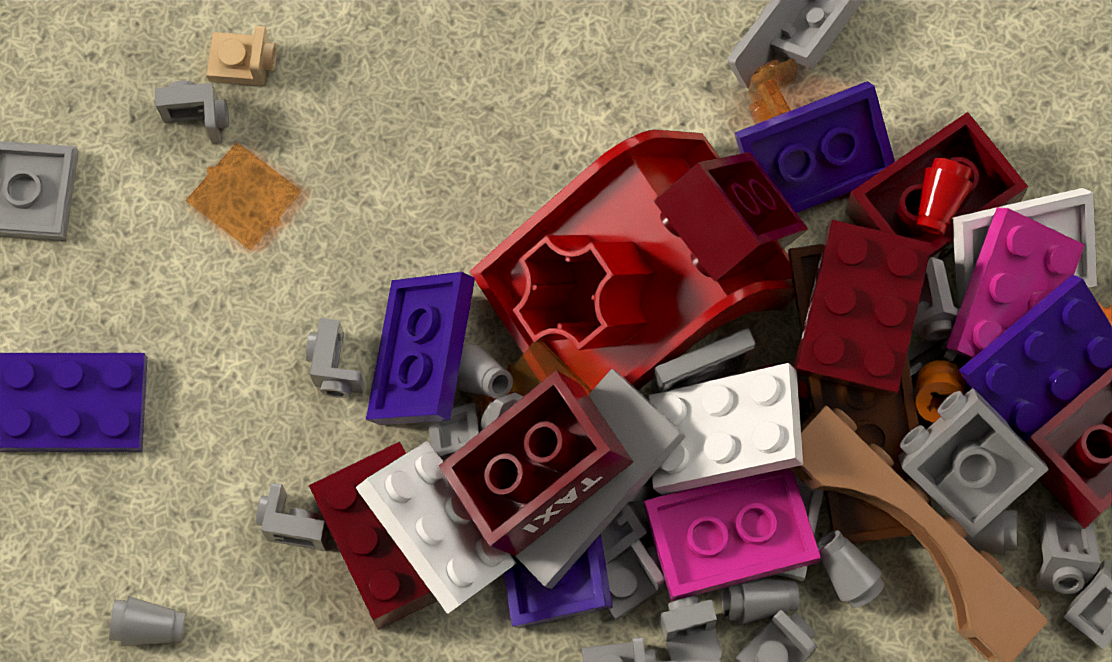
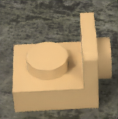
[206,26,277,86]

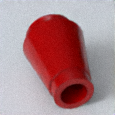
[916,158,973,236]

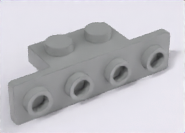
[728,0,864,89]

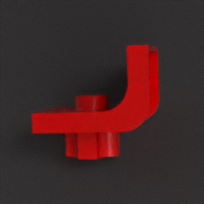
[469,129,795,395]

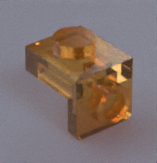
[748,58,798,124]

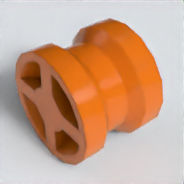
[916,360,966,423]

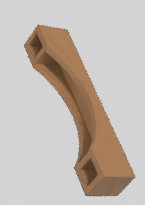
[789,406,1049,662]

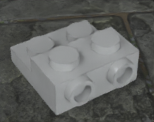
[898,388,1049,538]

